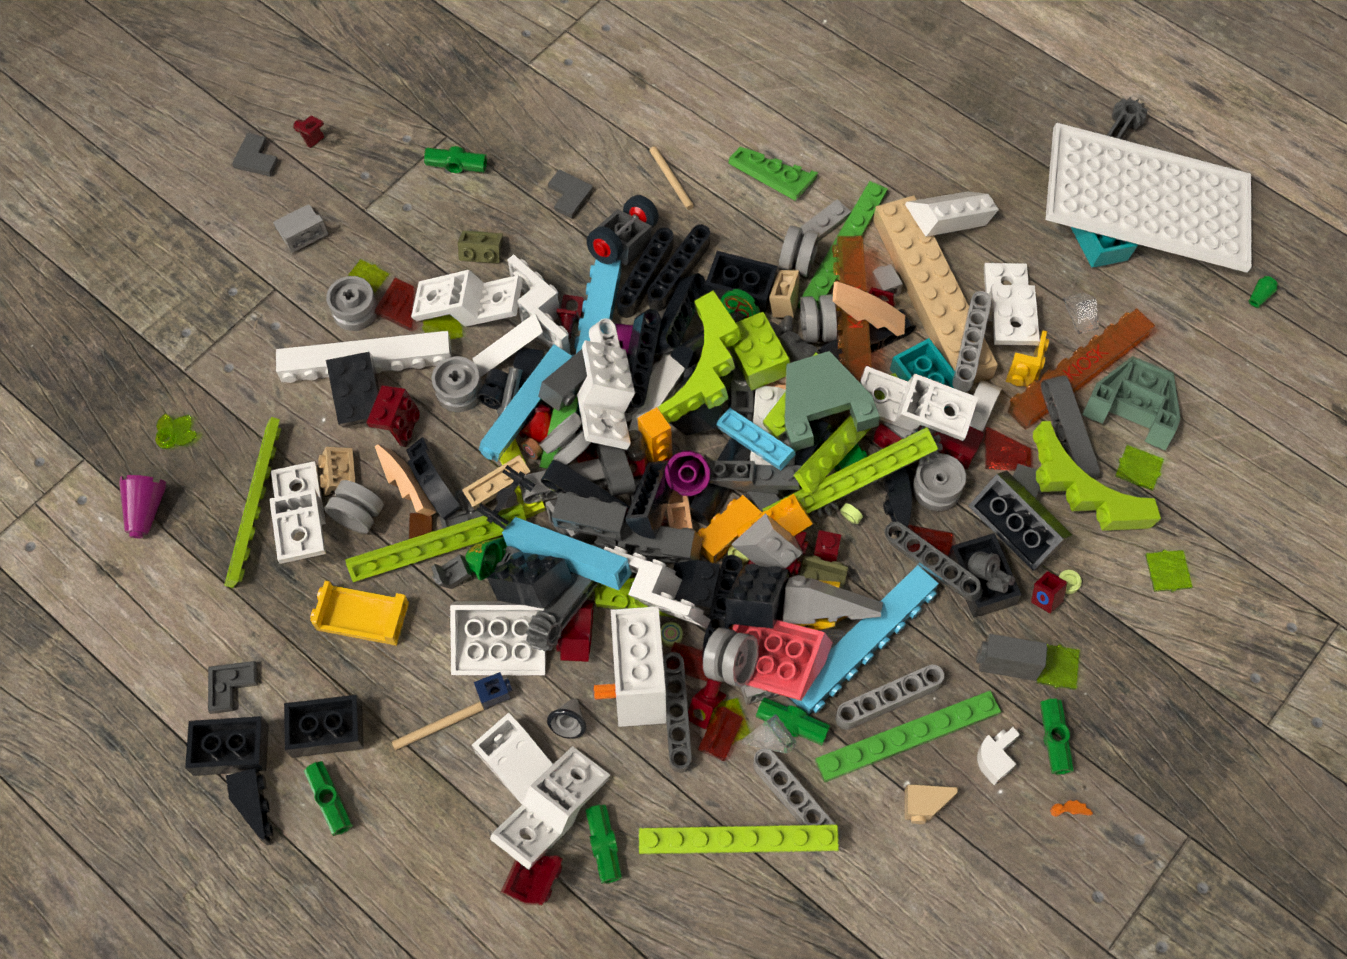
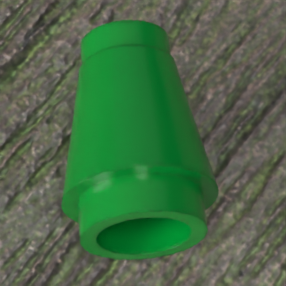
[1248,276,1278,308]

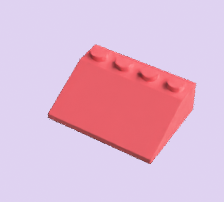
[732,620,833,701]

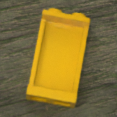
[310,580,409,646]

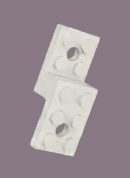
[507,255,571,355]
[984,263,1040,346]
[411,270,523,327]
[577,340,635,450]
[860,366,978,441]
[270,461,326,564]
[604,546,710,628]
[490,746,610,870]

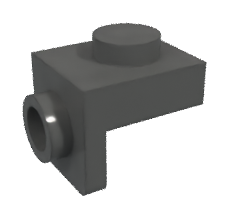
[431,554,472,589]

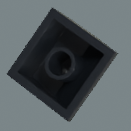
[673,560,720,616]

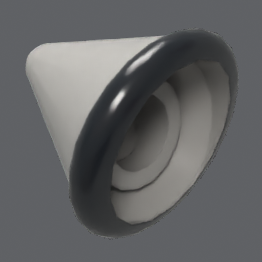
[547,698,587,739]

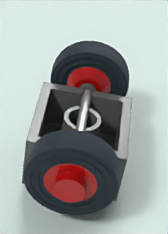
[587,195,659,266]

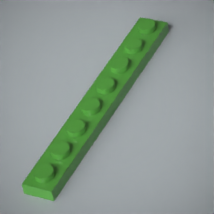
[797,181,888,309]
[815,691,1001,783]

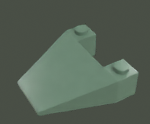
[785,351,880,451]
[1082,356,1181,451]

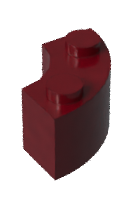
[556,600,594,662]

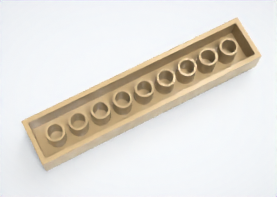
[873,195,998,384]

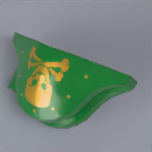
[465,537,507,581]

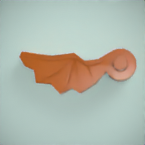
[1050,800,1093,817]

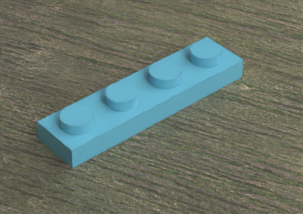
[716,408,796,471]

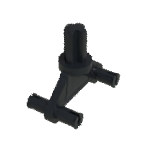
[476,465,536,530]

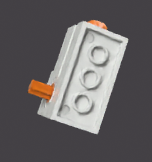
[594,607,666,727]

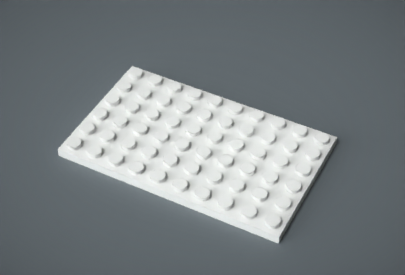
[1045,123,1251,272]

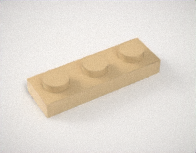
[462,455,532,510]

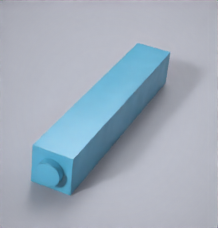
[479,344,572,462]
[502,517,632,590]

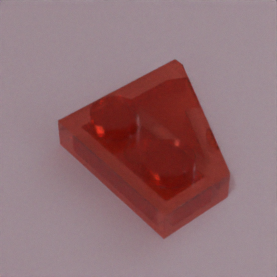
[375,277,414,331]
[985,427,1031,471]

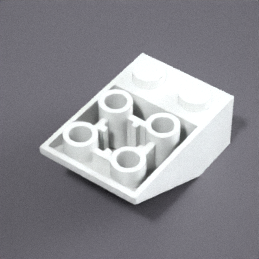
[472,713,553,804]

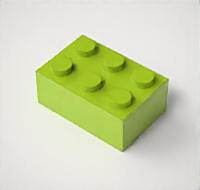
[728,312,790,391]

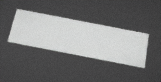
[473,313,543,377]

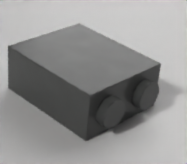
[976,634,1047,681]

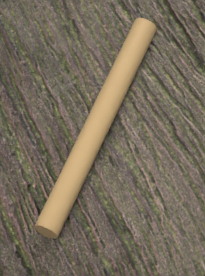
[650,146,694,210]
[392,702,484,750]

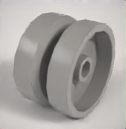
[778,225,820,277]
[326,276,378,331]
[800,294,837,344]
[431,356,482,413]
[539,412,591,465]
[912,453,966,511]
[324,480,384,534]
[703,628,759,687]

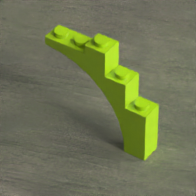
[658,291,741,423]
[1033,421,1161,531]

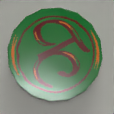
[720,289,760,319]

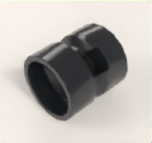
[477,369,508,410]

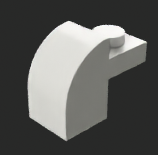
[969,380,1002,432]
[977,727,1020,785]

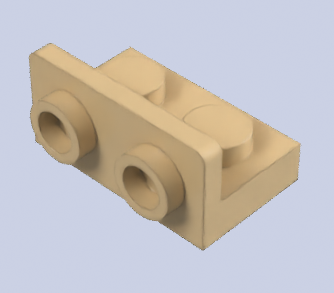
[318,447,355,496]

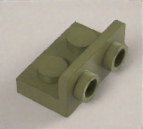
[458,230,503,263]
[799,555,848,589]

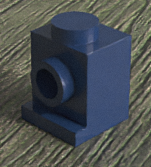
[474,672,513,710]

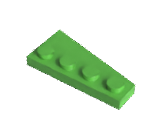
[728,147,818,201]

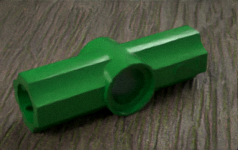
[424,146,487,173]
[756,697,830,746]
[1040,698,1074,775]
[303,761,353,836]
[585,805,622,884]

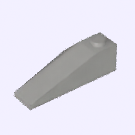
[783,576,883,624]

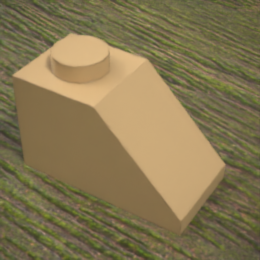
[769,270,800,318]
[905,785,957,824]

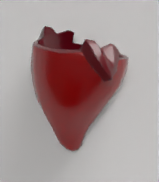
[519,405,552,443]

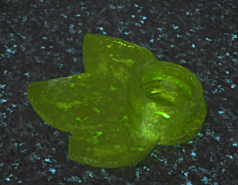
[155,414,197,449]

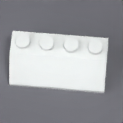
[905,192,999,237]

